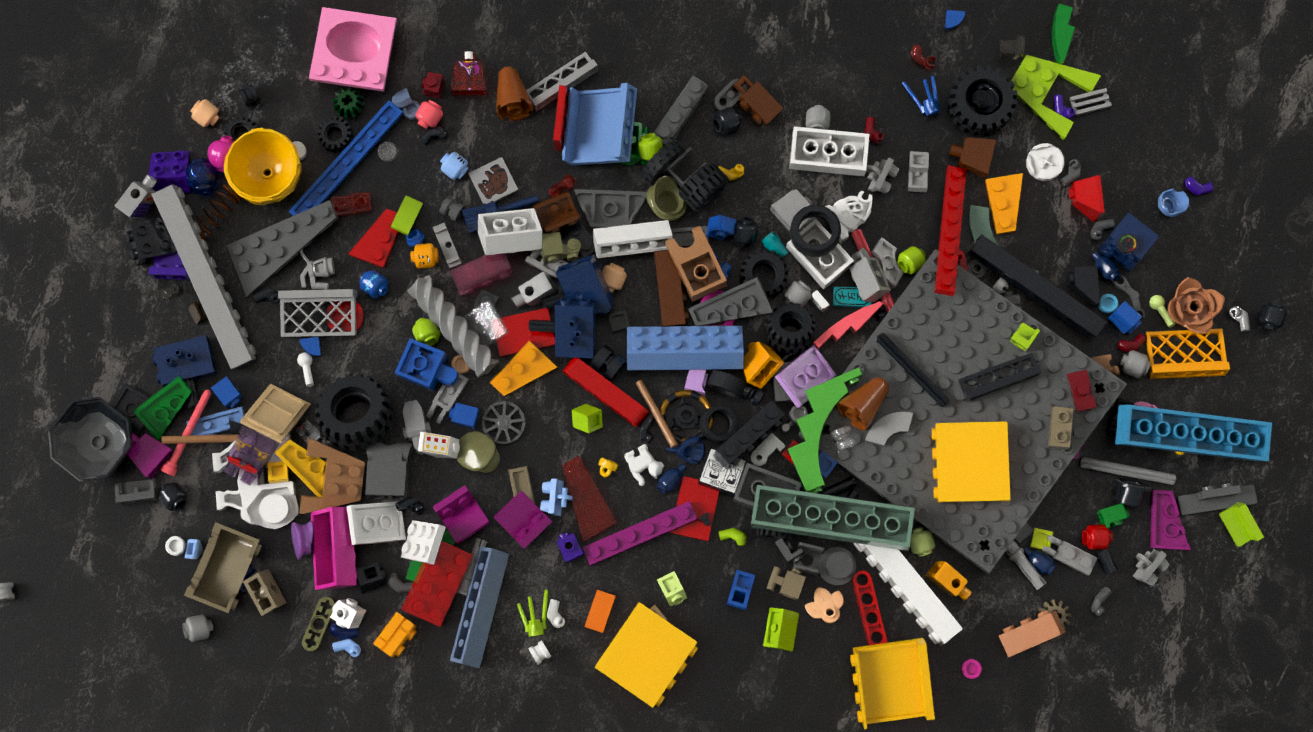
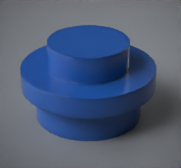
[406,229,425,247]

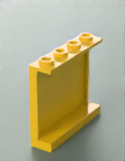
[931,422,1010,504]
[595,602,698,708]
[850,638,935,729]

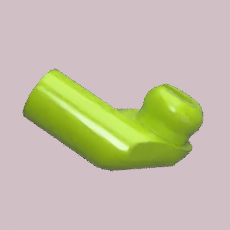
[718,528,747,546]

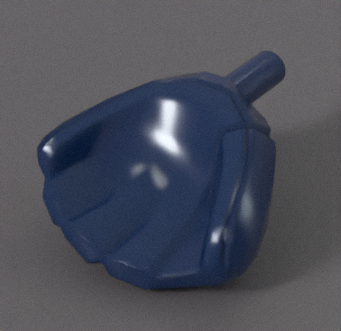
[666,436,705,465]

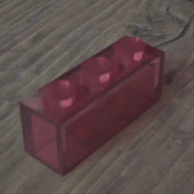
[450,253,512,295]

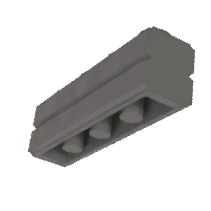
[653,76,708,147]

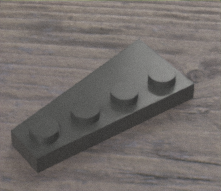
[688,277,774,326]

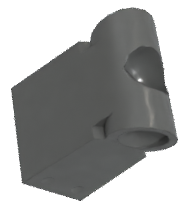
[365,442,414,500]

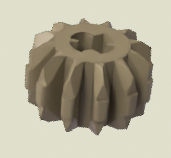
[1037,599,1071,629]

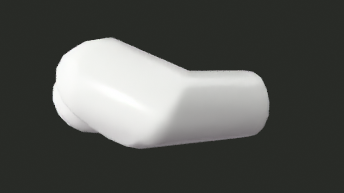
[547,599,565,628]

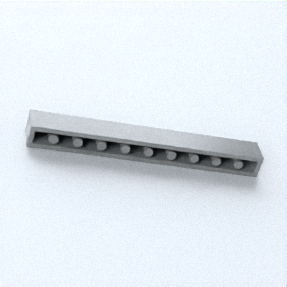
[151,185,256,369]

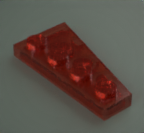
[562,456,617,542]

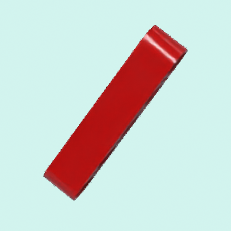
[563,358,649,427]
[852,571,888,645]

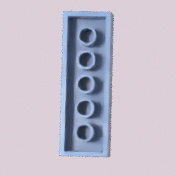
[627,326,744,370]

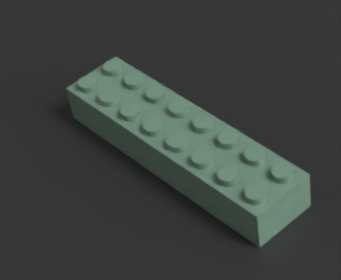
[751,485,915,551]

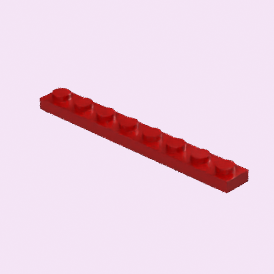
[934,165,967,296]

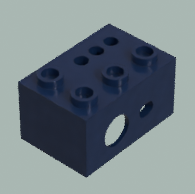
[1099,212,1159,272]

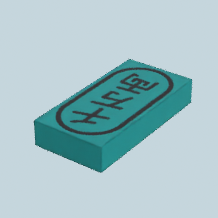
[833,287,871,308]

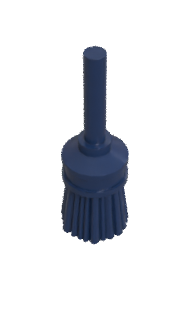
[462,195,539,234]

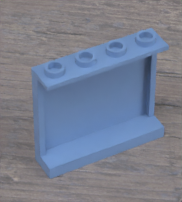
[562,83,637,166]

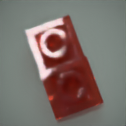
[330,192,372,217]

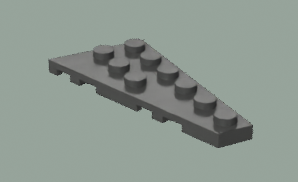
[227,200,338,298]

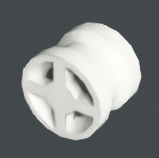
[528,640,551,665]

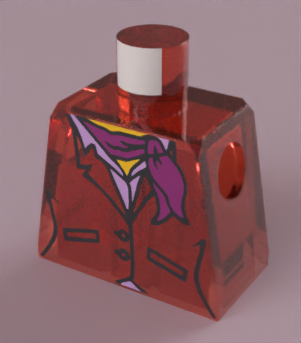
[450,51,488,96]

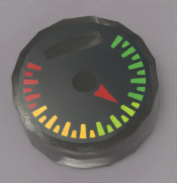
[1117,234,1138,254]

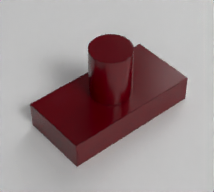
[1067,369,1096,413]

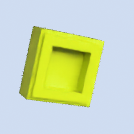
[1030,528,1053,550]

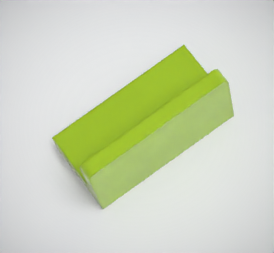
[1219,502,1264,547]
[763,608,799,651]

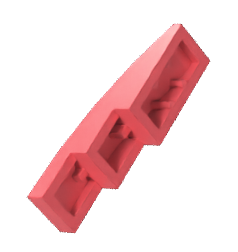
[813,301,883,350]

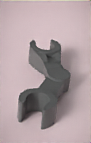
[1113,275,1145,319]

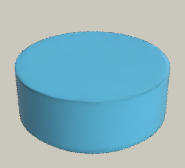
[1098,294,1118,314]

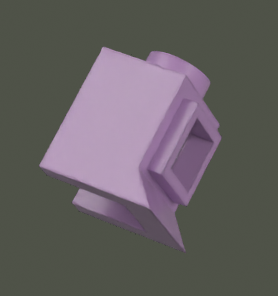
[684,369,708,396]

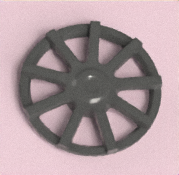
[482,401,525,444]

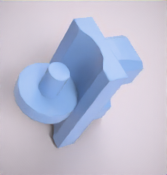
[540,479,573,516]

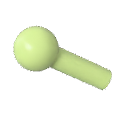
[1149,295,1175,328]

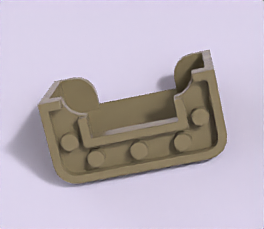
[184,522,262,613]

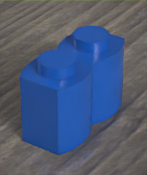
[1107,301,1142,334]

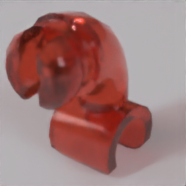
[911,45,936,69]
[548,174,575,197]

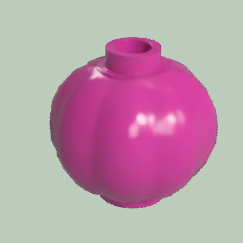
[207,136,235,172]

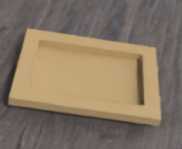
[240,384,311,443]

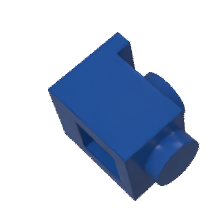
[706,215,736,241]

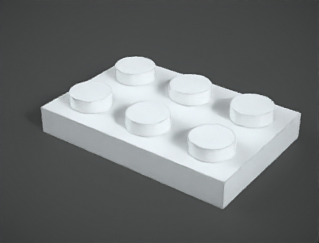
[347,501,406,545]
[401,520,445,565]

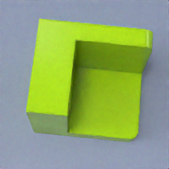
[1009,323,1040,352]
[572,404,603,433]

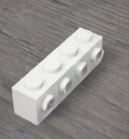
[593,220,672,258]

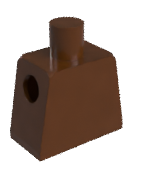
[949,137,996,179]

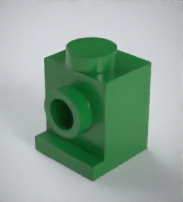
[1097,503,1130,528]

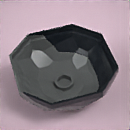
[48,397,133,482]

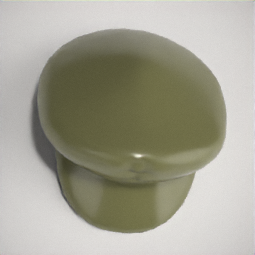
[646,176,687,221]
[457,431,500,473]

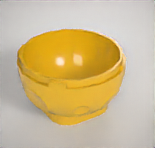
[224,128,302,205]

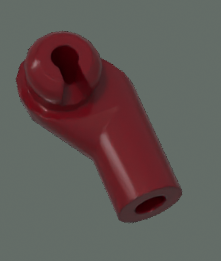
[865,117,884,143]
[1118,333,1146,353]

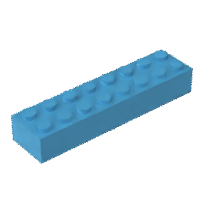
[1115,405,1272,461]

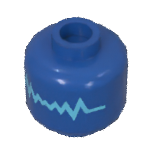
[359,270,388,298]

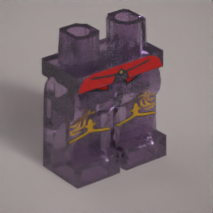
[224,425,278,486]

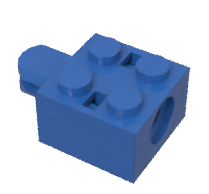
[395,338,459,392]

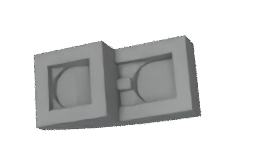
[908,151,929,192]

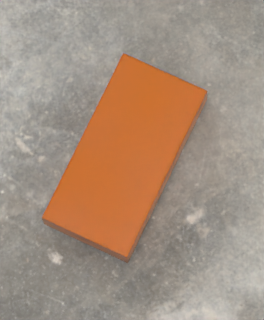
[584,590,616,633]

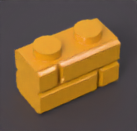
[373,612,417,658]

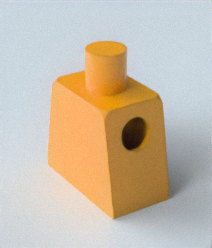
[743,342,784,389]
[925,561,972,600]

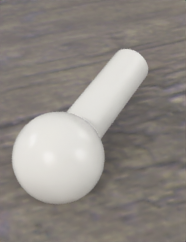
[297,352,314,387]

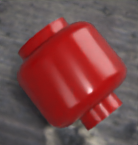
[1082,524,1113,550]

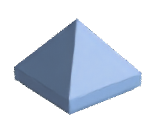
[185,539,204,559]

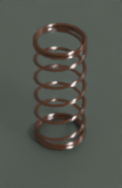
[196,184,243,242]

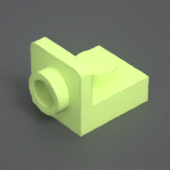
[657,571,687,606]

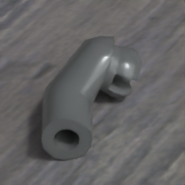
[1060,159,1081,187]
[1090,218,1115,240]
[387,573,413,593]
[1091,587,1112,616]

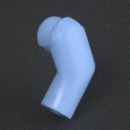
[332,639,361,657]

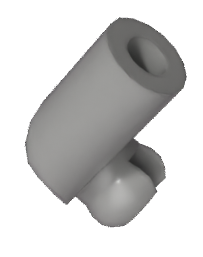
[1229,306,1251,332]

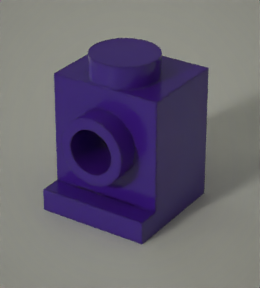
[556,532,584,564]

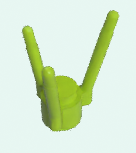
[517,589,548,637]

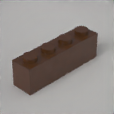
[654,250,689,327]

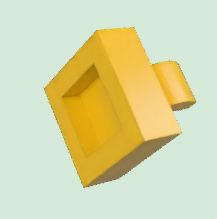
[268,461,289,484]

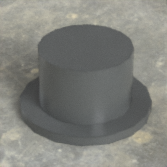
[818,547,857,586]

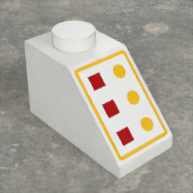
[418,432,460,459]

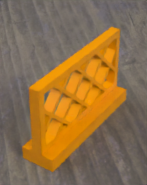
[1145,328,1230,379]

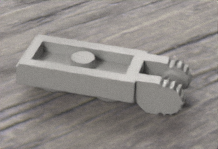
[426,373,469,424]
[1042,535,1097,575]

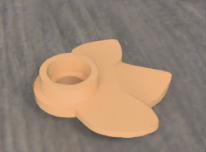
[805,587,844,623]

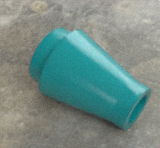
[762,231,788,258]

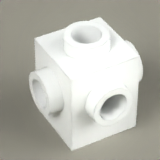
[330,598,366,629]

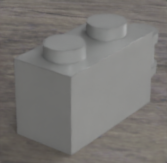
[849,248,891,302]

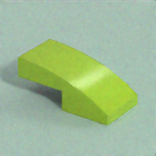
[391,196,423,236]

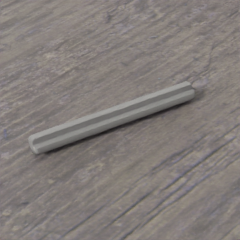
[1080,457,1176,485]

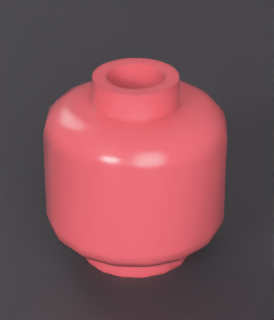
[415,100,443,129]

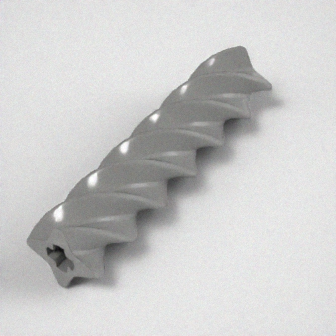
[407,275,499,378]

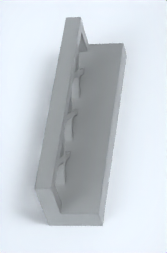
[526,51,598,112]

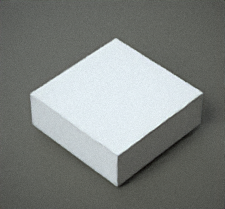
[811,290,829,312]

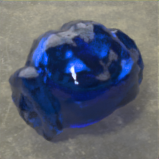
[186,158,217,196]

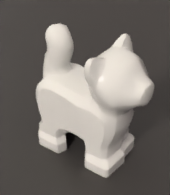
[624,444,664,486]

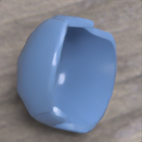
[1158,188,1189,217]

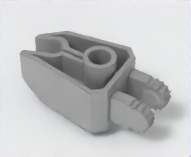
[403,400,432,455]

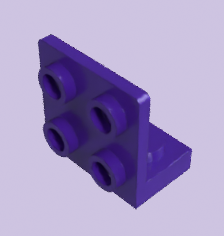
[149,151,191,193]
[148,250,190,280]

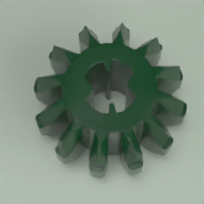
[332,87,365,119]

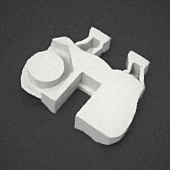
[212,432,299,529]

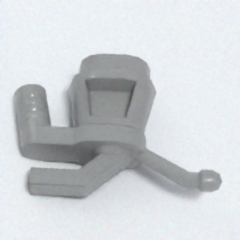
[299,249,335,290]

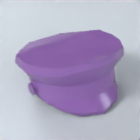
[291,521,314,560]

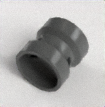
[439,196,465,222]

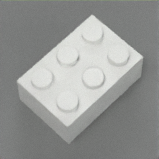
[478,208,542,255]
[786,219,854,290]

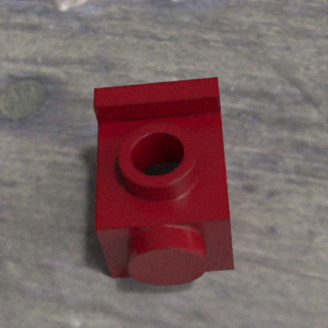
[422,72,445,99]

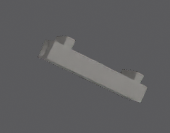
[433,222,462,270]

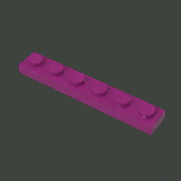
[582,501,697,566]

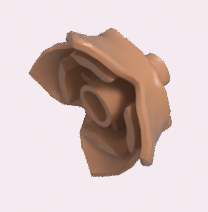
[1168,277,1225,334]

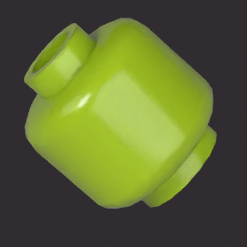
[638,133,663,161]
[897,246,926,275]
[412,318,440,346]

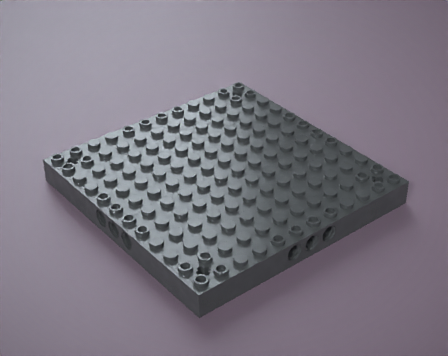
[798,249,1127,574]

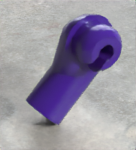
[1054,95,1075,119]
[1185,177,1213,195]

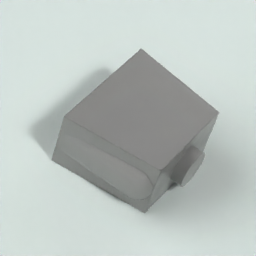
[770,189,816,232]

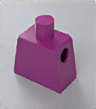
[128,433,174,479]

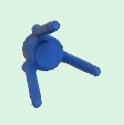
[902,76,941,116]

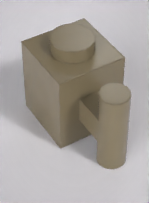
[766,566,806,600]

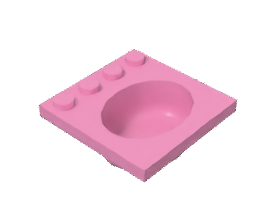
[309,7,397,92]

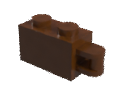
[734,75,783,125]

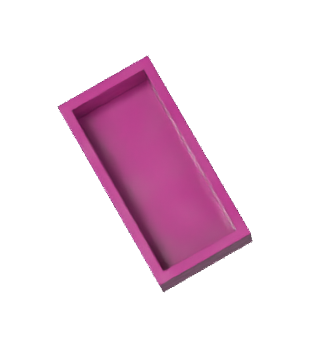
[311,507,357,590]

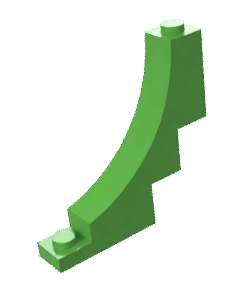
[788,368,862,494]

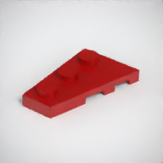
[348,209,399,268]

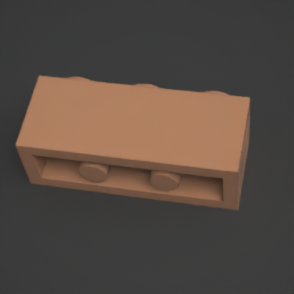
[999,610,1066,657]

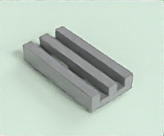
[1069,88,1112,116]

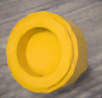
[598,457,618,477]

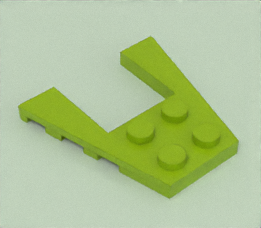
[1011,55,1101,140]

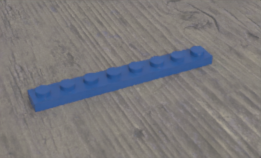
[288,100,403,216]

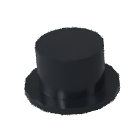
[1113,478,1152,507]

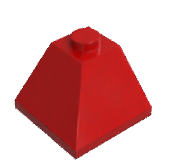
[1068,175,1105,222]

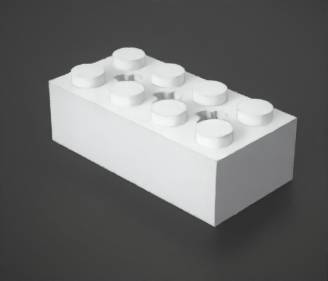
[789,127,869,176]

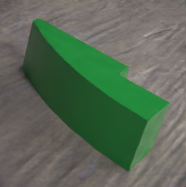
[1052,3,1075,65]

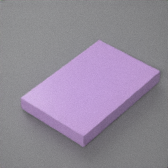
[775,345,836,408]

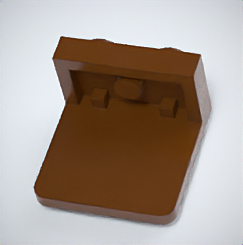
[533,191,581,233]

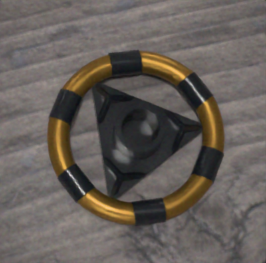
[659,390,714,444]

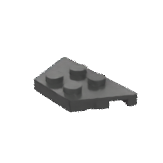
[574,189,647,228]

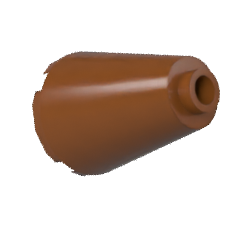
[496,66,534,121]
[836,377,889,431]

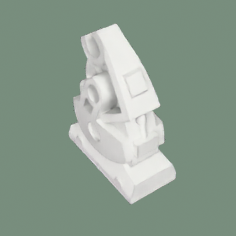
[825,191,872,244]

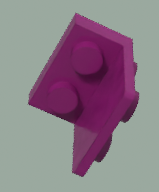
[433,485,489,544]
[494,491,552,549]

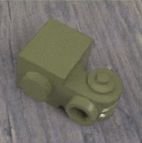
[541,232,581,263]

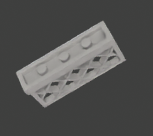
[278,289,358,337]

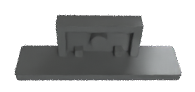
[1177,483,1257,515]

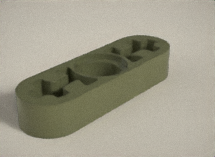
[302,597,335,652]

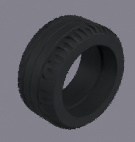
[790,205,841,257]

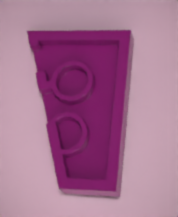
[1150,490,1191,551]

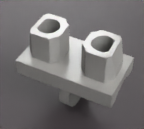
[866,157,899,193]
[1133,549,1170,586]

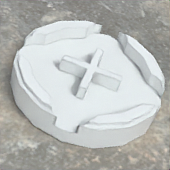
[1026,143,1064,181]

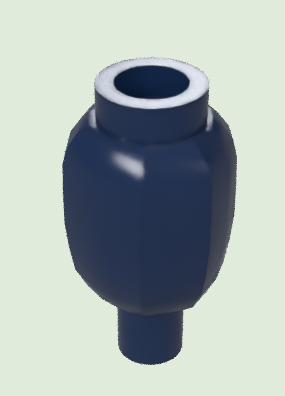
[1092,251,1121,282]
[656,463,687,494]
[1024,547,1057,575]

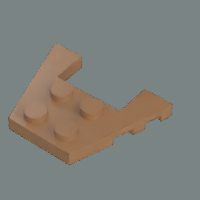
[299,438,365,514]

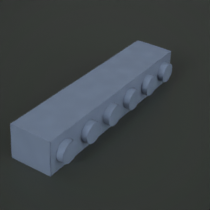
[450,546,509,668]

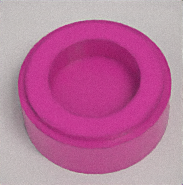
[961,659,982,679]

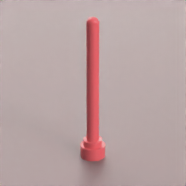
[160,390,211,476]

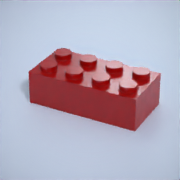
[401,541,473,627]

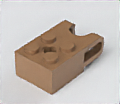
[666,226,727,302]

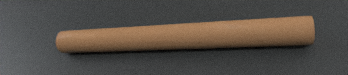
[636,380,678,448]
[162,434,241,444]

